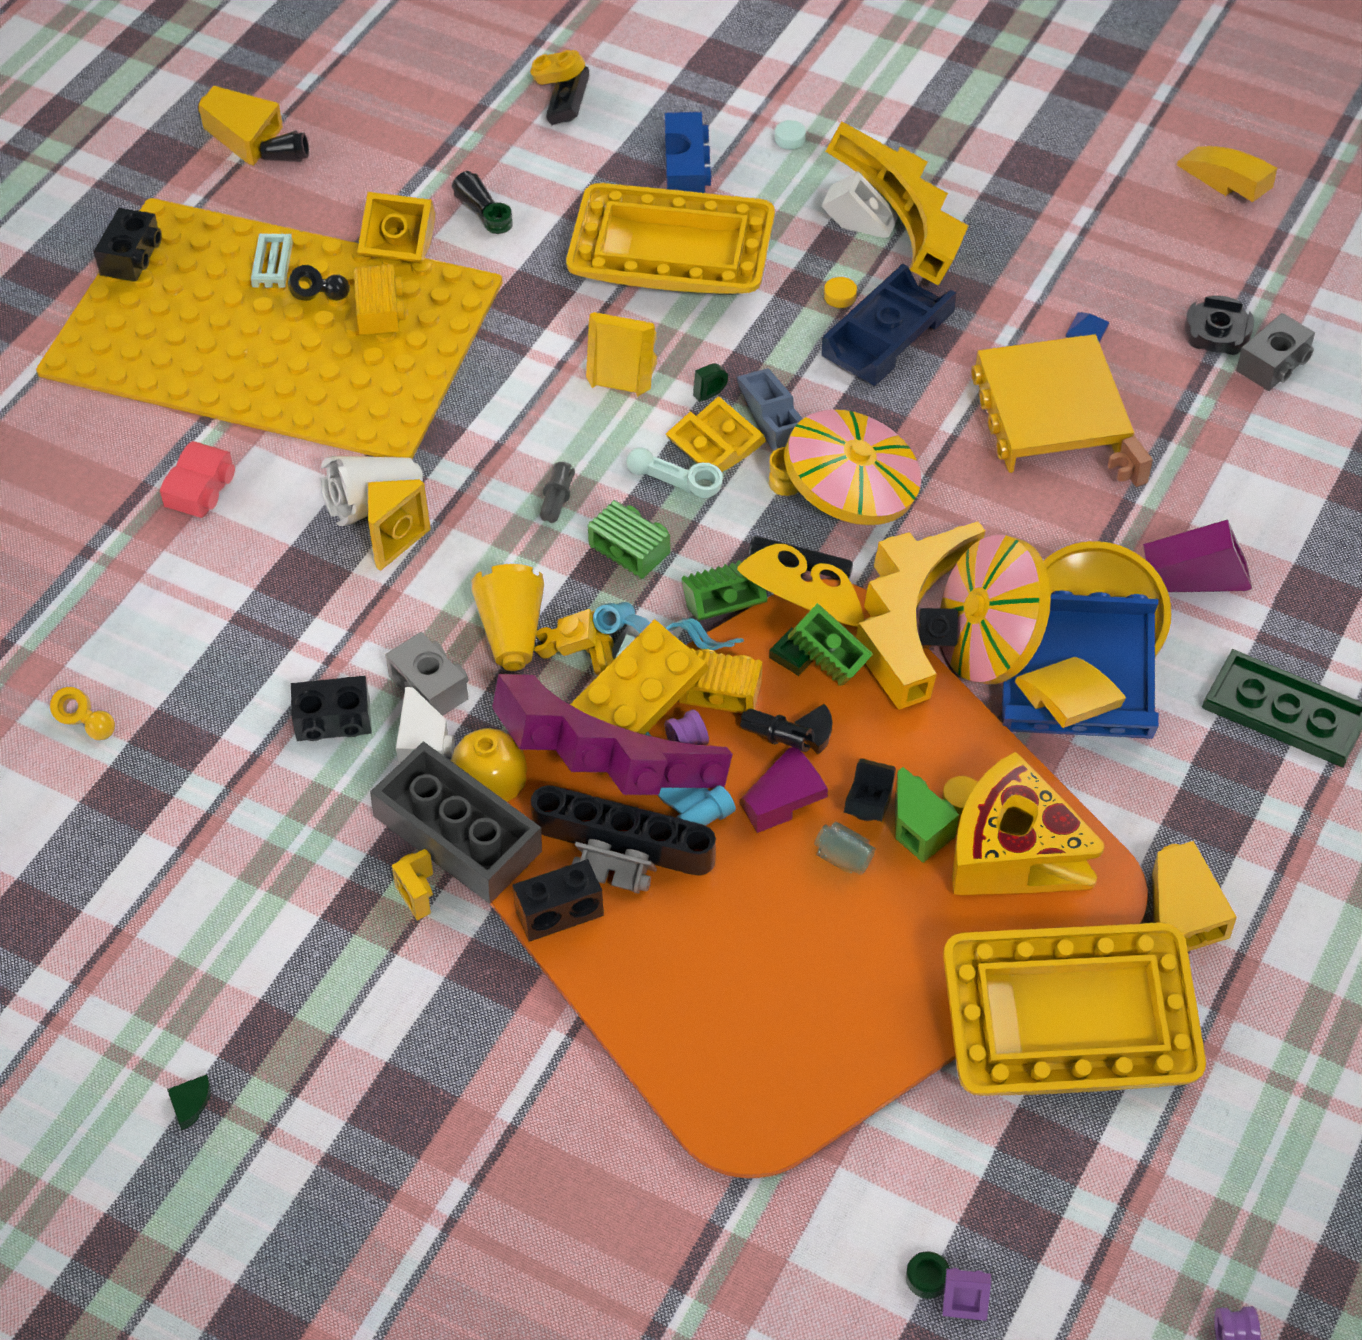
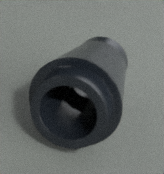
[261,130,309,162]
[452,171,495,217]

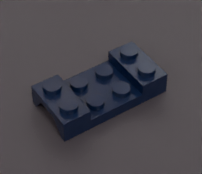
[822,263,956,386]

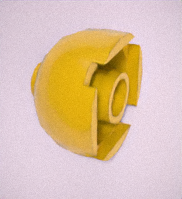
[451,728,527,802]

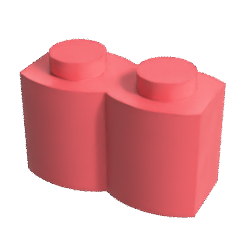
[160,441,235,518]

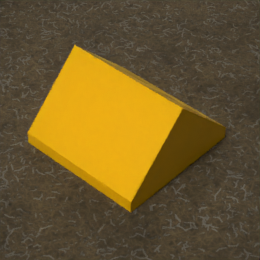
[368,479,431,571]

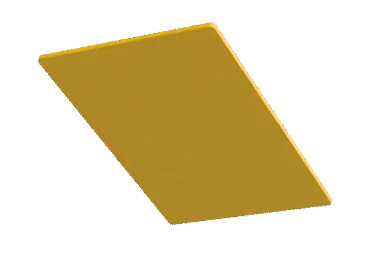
[36,198,503,459]

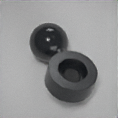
[288,265,350,301]

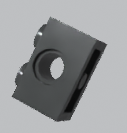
[1236,313,1315,391]

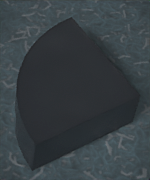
[794,704,833,754]

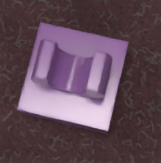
[942,1268,991,1321]

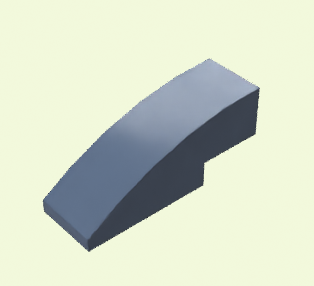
[737,368,803,451]

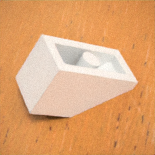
[821,171,899,238]
[396,687,455,764]

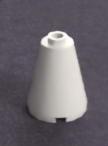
[321,456,423,526]

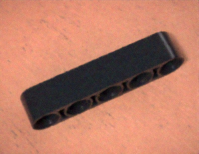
[531,785,716,876]

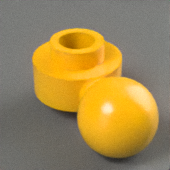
[50,687,115,740]

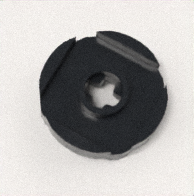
[1185,295,1254,355]

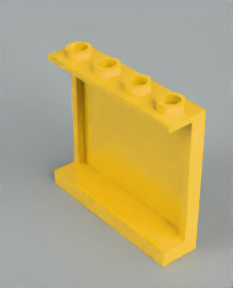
[971,334,1134,473]

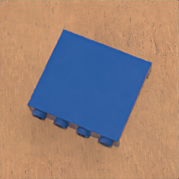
[1002,590,1159,739]

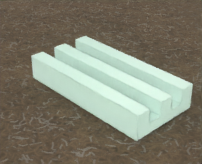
[251,234,293,288]

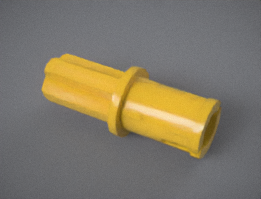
[585,611,614,676]

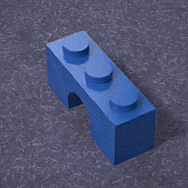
[665,112,711,193]

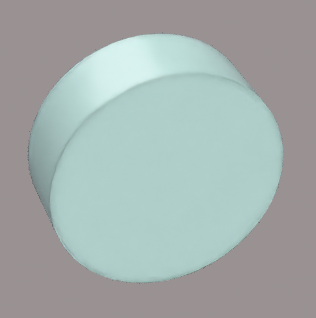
[775,120,806,150]

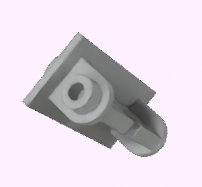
[572,839,657,894]

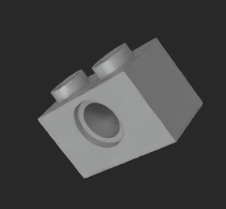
[385,632,469,716]

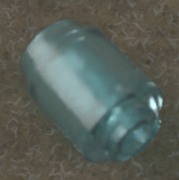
[814,821,876,875]

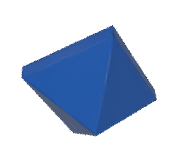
[1066,312,1109,343]

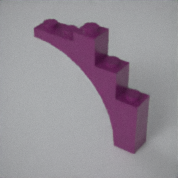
[492,674,733,795]

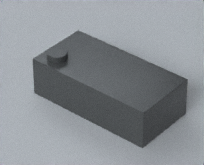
[370,741,542,904]

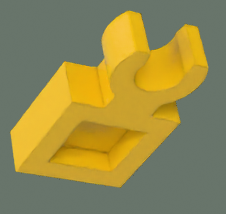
[534,609,596,659]

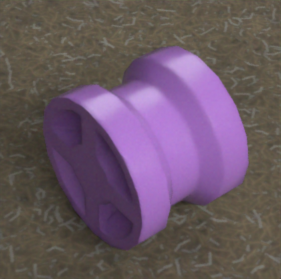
[664,709,709,745]
[1214,1306,1261,1340]

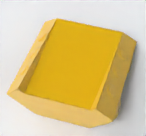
[586,312,657,397]

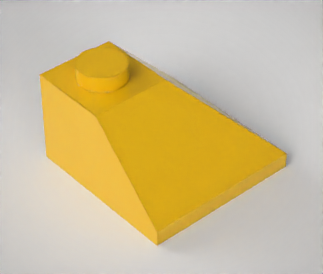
[357,192,436,263]

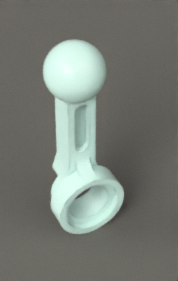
[626,447,723,498]

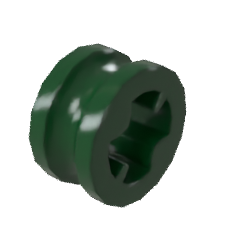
[483,203,513,234]

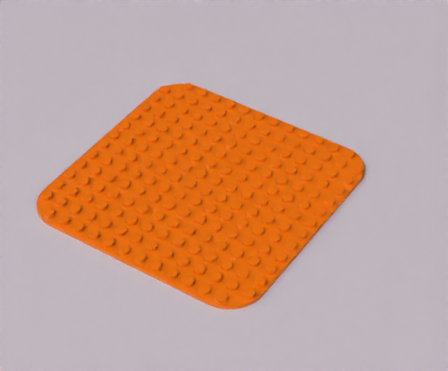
[490,579,1148,1178]

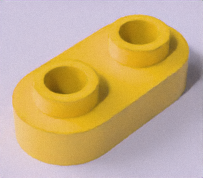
[530,50,585,85]

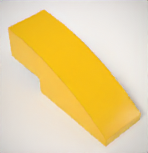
[1177,146,1277,202]

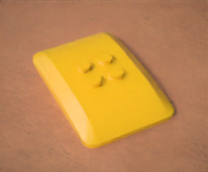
[566,183,775,294]
[943,923,1206,1096]

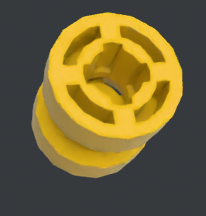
[769,447,799,496]

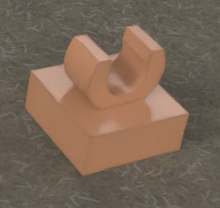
[1108,436,1153,487]

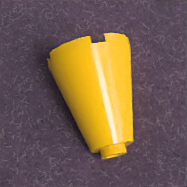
[471,564,544,671]

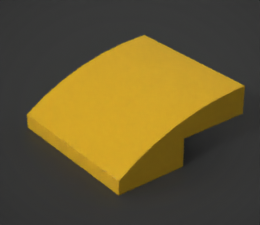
[666,396,766,472]
[1014,657,1126,728]

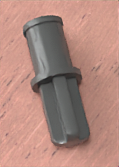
[539,462,575,523]

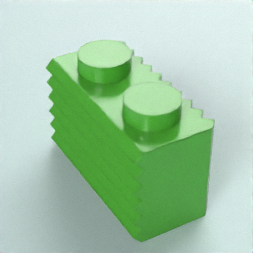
[588,500,671,579]
[681,558,767,621]
[788,603,873,686]

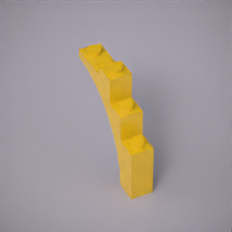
[825,121,969,286]
[856,521,986,710]

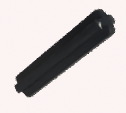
[749,536,853,579]

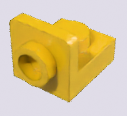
[392,849,433,920]

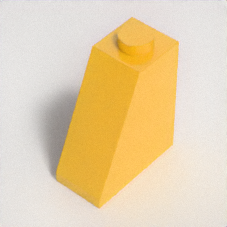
[198,85,283,166]
[1152,841,1237,952]

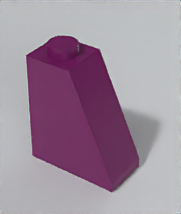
[1143,519,1252,592]

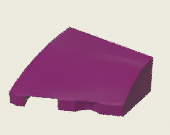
[740,747,828,833]

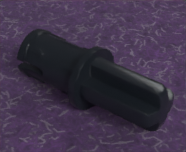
[740,708,814,752]

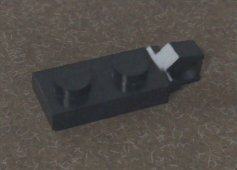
[546,65,589,126]

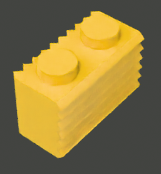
[354,264,405,335]
[679,648,762,714]

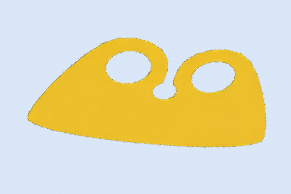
[737,544,864,627]

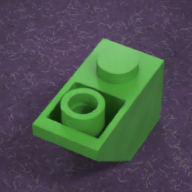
[895,767,959,863]

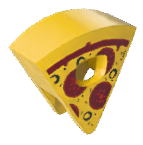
[952,752,1104,895]

